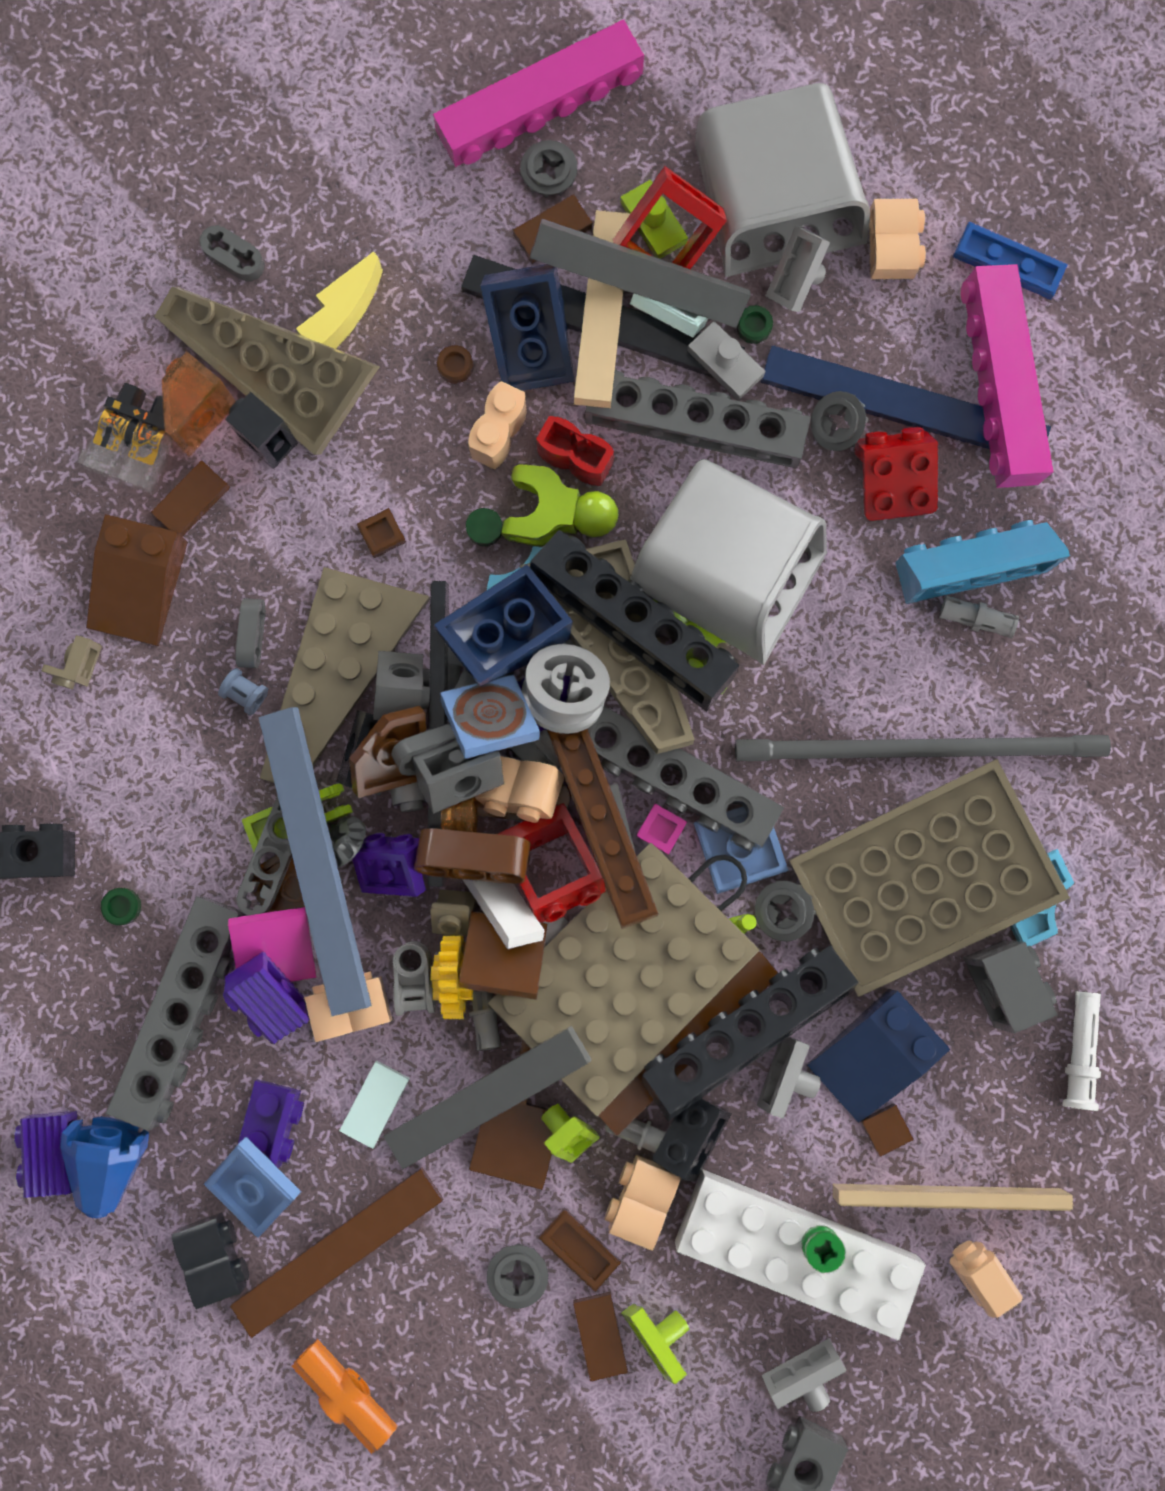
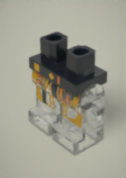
[77,382,179,495]

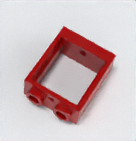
[613,166,727,269]
[498,803,606,923]

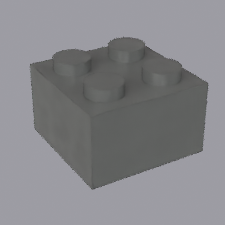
[963,940,1057,1034]

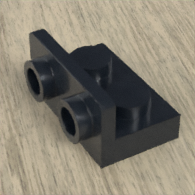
[653,1098,732,1182]

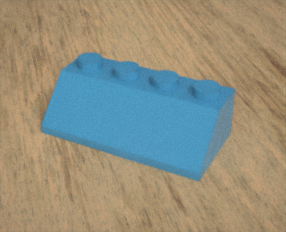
[895,520,1070,604]

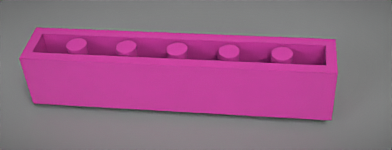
[433,19,644,167]
[961,264,1054,488]

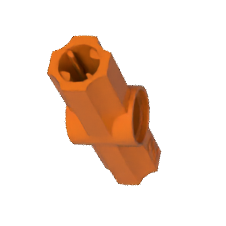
[291,1339,397,1454]

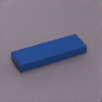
[952,221,1068,300]

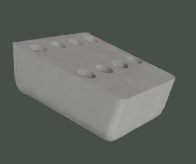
[695,83,870,277]
[630,459,827,665]

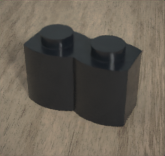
[171,1212,249,1310]

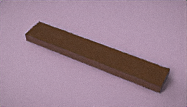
[546,729,658,929]
[598,951,778,1136]
[230,1167,444,1338]

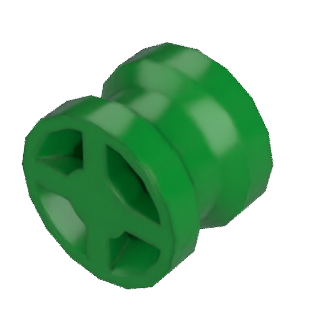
[801,1225,846,1273]

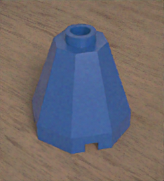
[60,1116,149,1218]

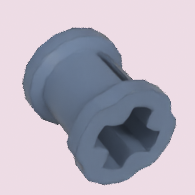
[218,668,269,716]

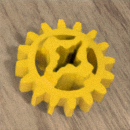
[431,935,474,1019]

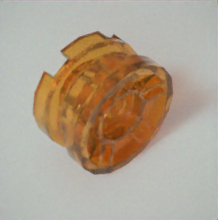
[441,796,478,832]

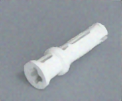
[1062,991,1101,1111]

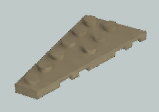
[154,287,380,455]
[520,539,695,754]
[260,567,430,783]

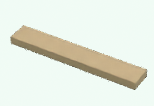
[574,210,630,408]
[833,1184,1073,1211]

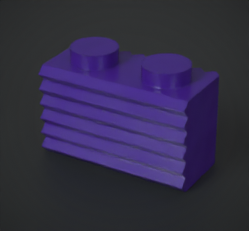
[223,952,309,1044]
[14,1111,77,1198]

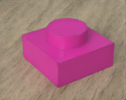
[636,803,687,855]

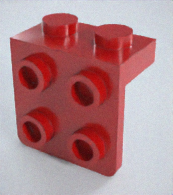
[854,427,938,521]

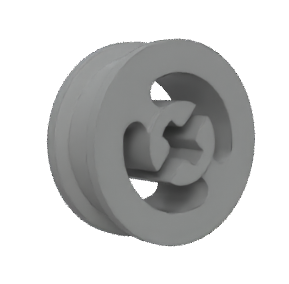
[521,644,610,733]

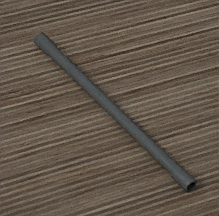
[735,735,1111,762]

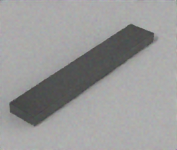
[530,219,751,327]
[383,1025,592,1170]

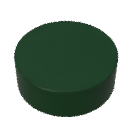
[736,305,773,344]
[466,508,503,547]
[101,888,141,925]

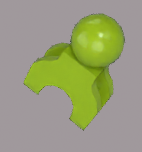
[501,465,618,547]

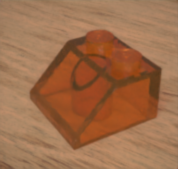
[162,351,236,457]

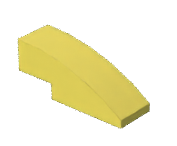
[296,252,383,349]

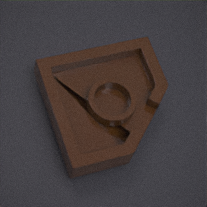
[350,706,427,798]

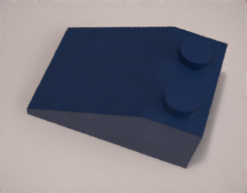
[480,264,575,391]
[434,564,573,686]
[807,989,951,1123]

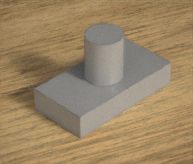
[766,226,830,312]
[687,321,766,401]
[756,1037,820,1119]
[762,1338,846,1412]

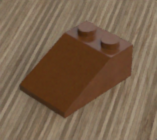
[86,514,188,647]

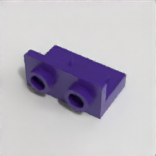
[352,833,426,897]
[238,1079,304,1168]

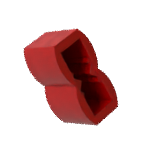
[536,416,614,486]

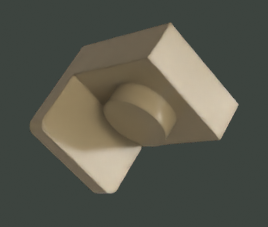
[41,635,102,690]
[430,889,478,936]

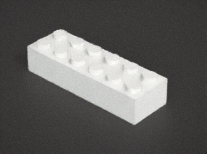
[675,1169,926,1340]

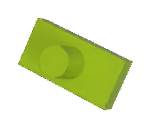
[620,179,689,259]
[541,1104,600,1163]
[621,1303,690,1385]

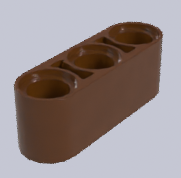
[414,828,530,884]

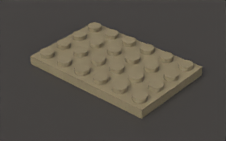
[789,759,1070,997]
[488,843,760,1117]

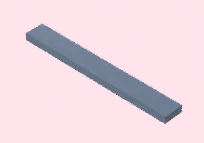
[258,707,372,1016]

